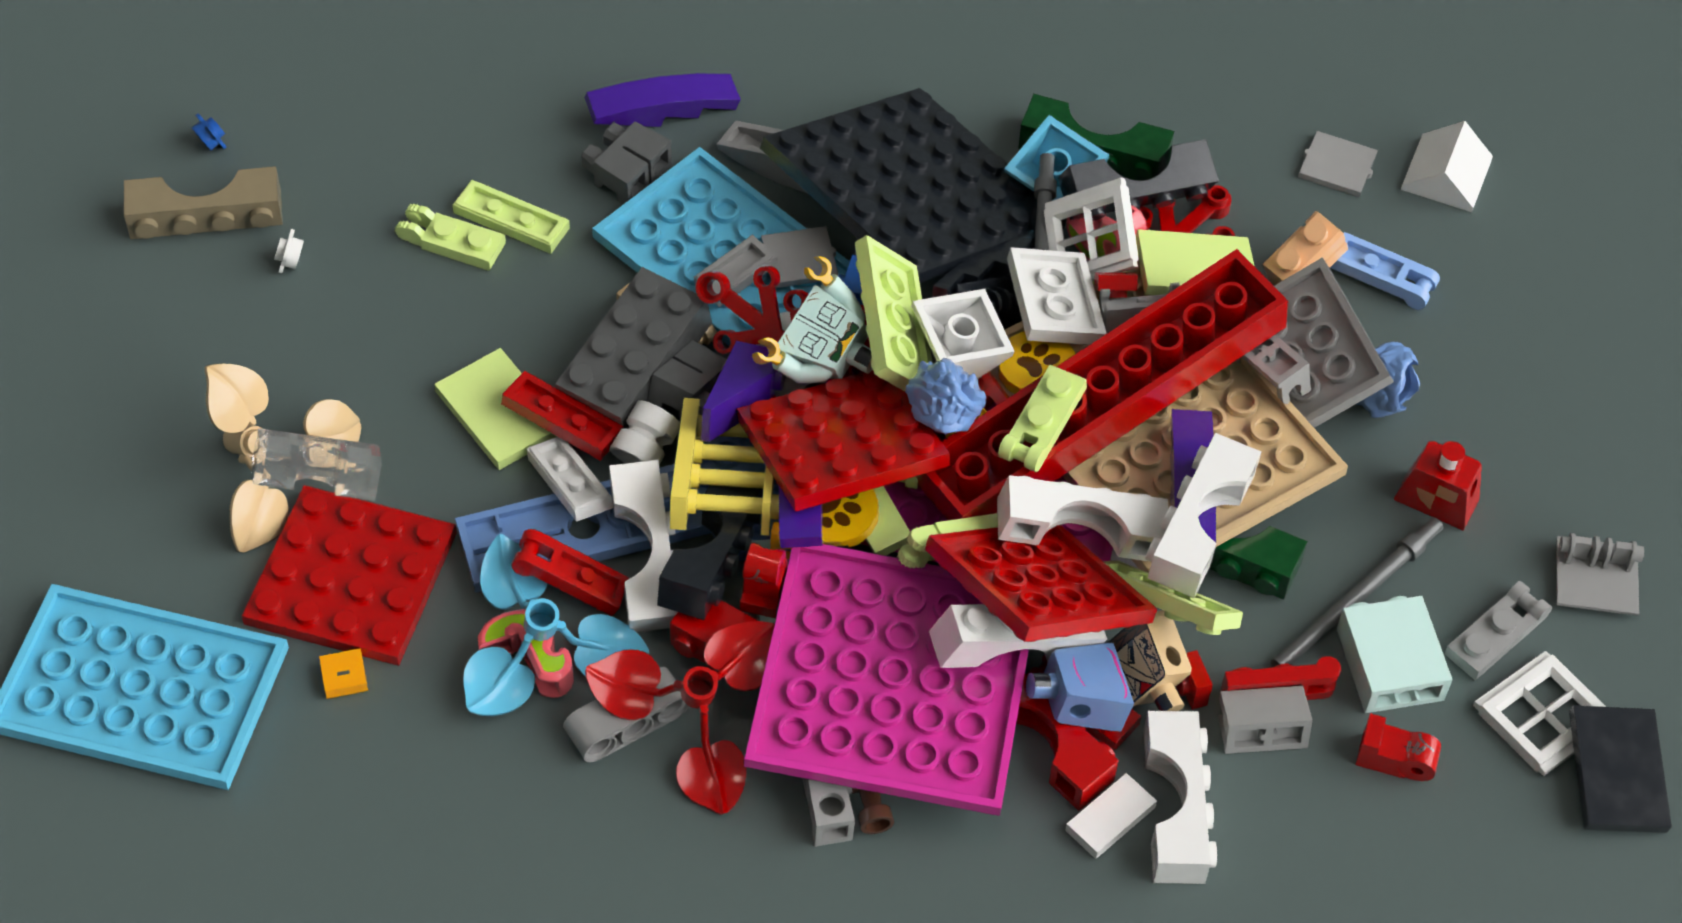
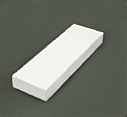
[526,437,613,522]

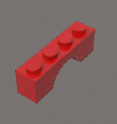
[1016,673,1119,811]

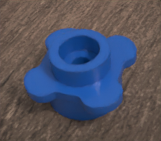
[191,113,227,151]

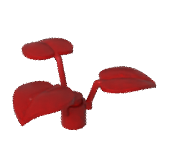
[585,621,775,815]

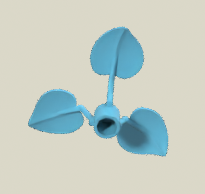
[463,534,649,716]

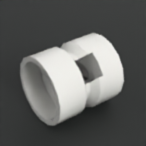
[609,400,680,465]

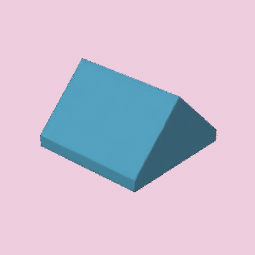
[1004,115,1109,201]

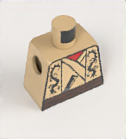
[1107,610,1192,711]

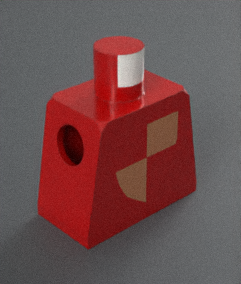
[1394,441,1482,531]

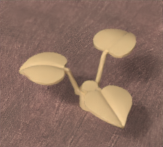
[204,363,361,553]

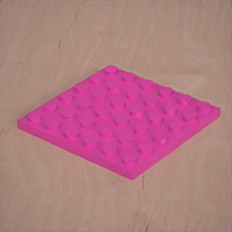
[744,544,1029,816]

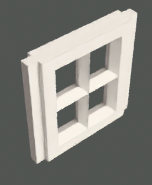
[1044,178,1139,282]
[1473,651,1606,776]

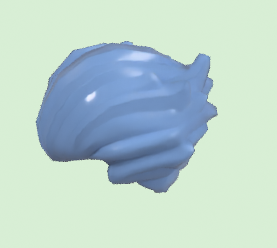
[1356,341,1420,418]
[906,358,987,434]

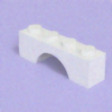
[1145,433,1261,598]
[609,460,678,632]
[997,475,1169,562]
[929,604,1107,668]
[1143,711,1217,884]

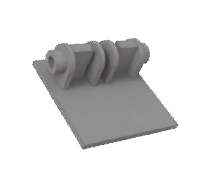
[1556,533,1644,616]

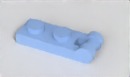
[1330,232,1440,310]

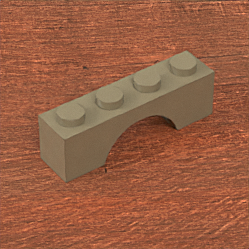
[124,166,283,239]

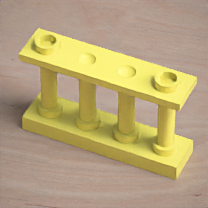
[670,398,779,536]

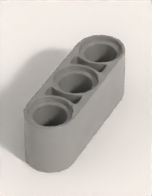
[563,667,689,762]

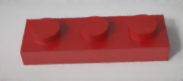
[501,371,624,461]

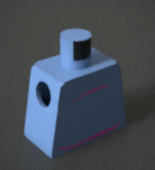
[1026,643,1134,731]

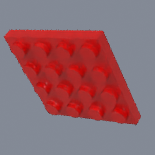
[737,369,950,512]
[242,485,457,666]
[924,525,1157,642]

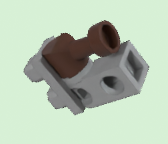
[802,778,894,847]

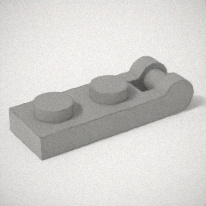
[1444,581,1553,681]

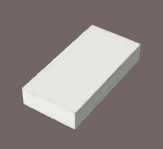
[1065,773,1157,859]

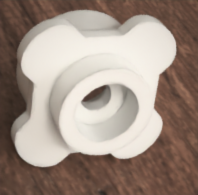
[274,229,304,273]

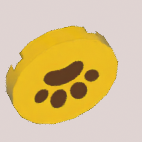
[998,331,1075,394]
[822,489,879,547]

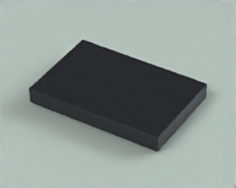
[1569,705,1672,833]

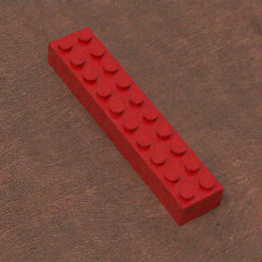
[916,249,1288,520]

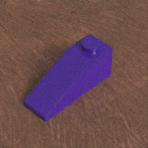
[701,341,786,442]

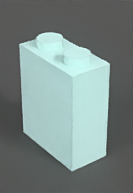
[1336,596,1453,713]

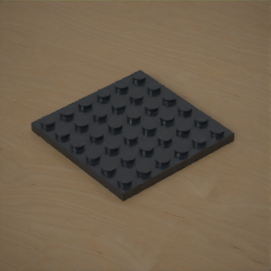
[760,88,1067,283]

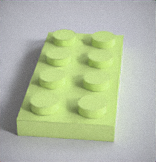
[855,235,932,392]

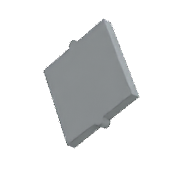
[1298,131,1378,197]
[761,226,838,288]

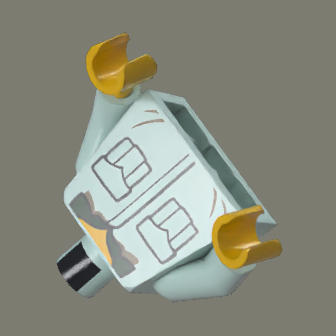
[752,256,872,383]

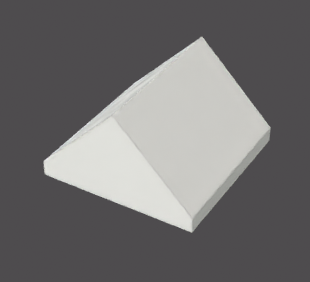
[1401,121,1493,212]
[911,289,1015,378]

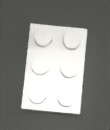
[1007,247,1107,345]

